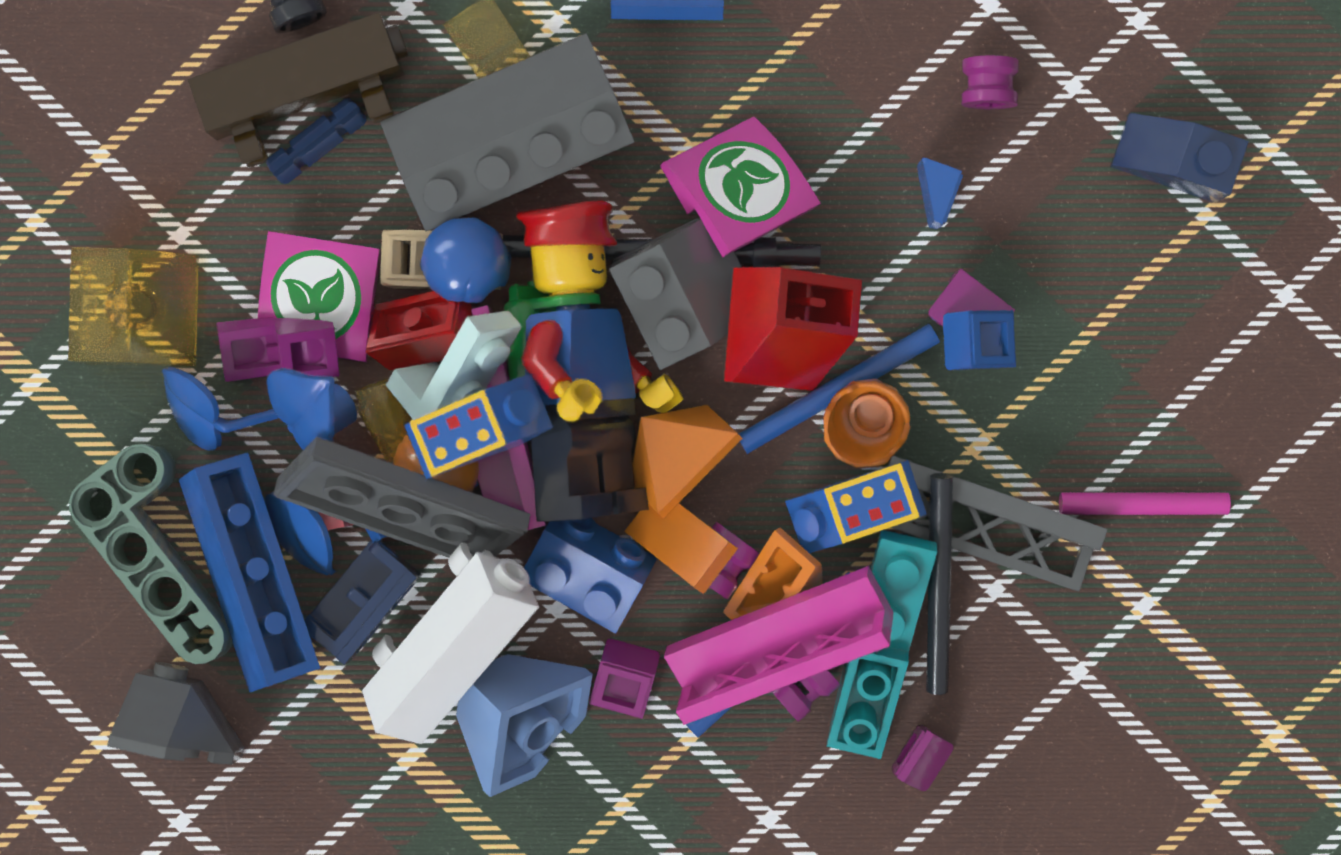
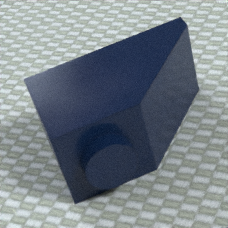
[1110,113,1249,203]

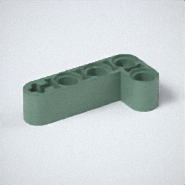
[69,444,233,664]

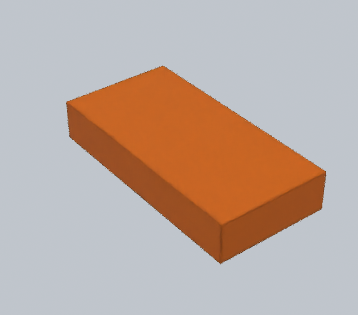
[624,503,738,594]

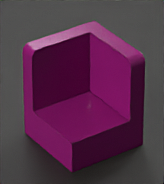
[928,269,1015,327]

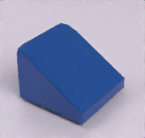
[917,157,963,230]
[943,310,1016,370]

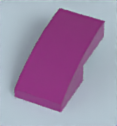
[216,318,340,382]

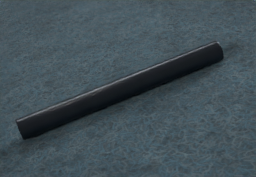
[926,473,953,695]

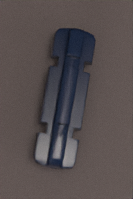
[266,98,367,184]

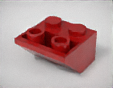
[724,267,862,391]

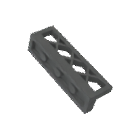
[884,456,1108,592]

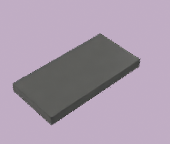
[273,437,531,558]

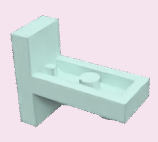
[386,311,522,420]

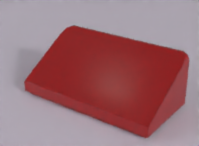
[365,291,473,371]

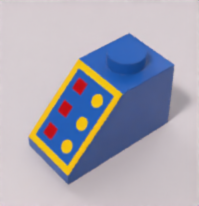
[404,374,553,479]
[785,460,927,553]

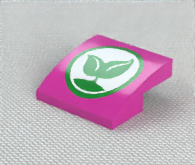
[660,117,821,258]
[257,231,381,362]

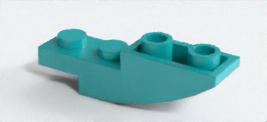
[826,530,937,759]

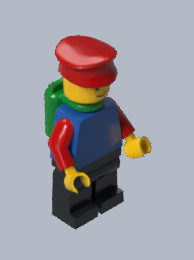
[503,200,683,522]

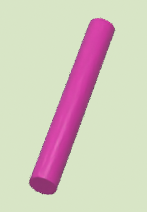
[1059,492,1231,515]

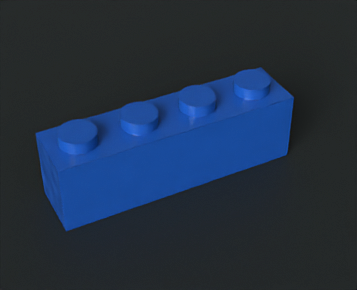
[179,452,320,693]

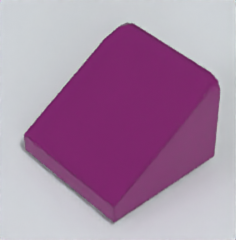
[589,639,660,719]
[891,724,954,791]

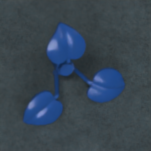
[162,366,357,575]

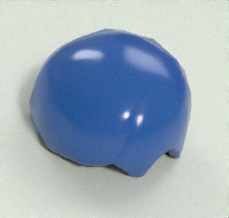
[420,218,512,303]

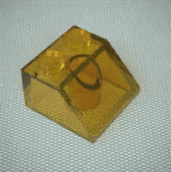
[68,247,199,366]

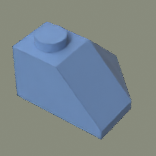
[456,654,593,797]

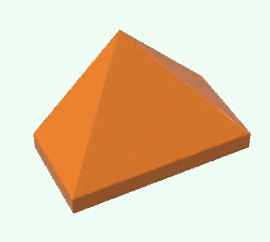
[632,405,743,519]
[723,528,823,620]

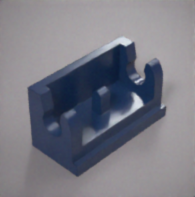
[304,540,422,665]

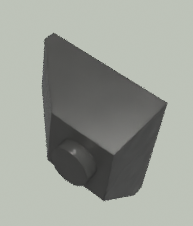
[107,662,244,765]

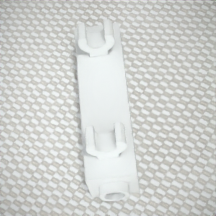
[362,542,539,744]

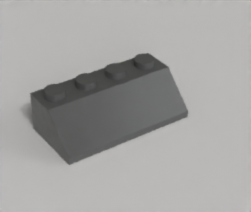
[380,33,634,232]

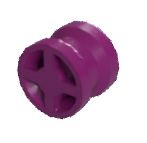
[962,55,1019,109]

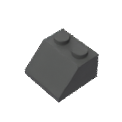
[609,217,742,370]

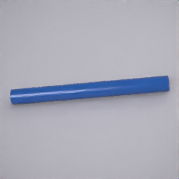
[739,323,940,454]

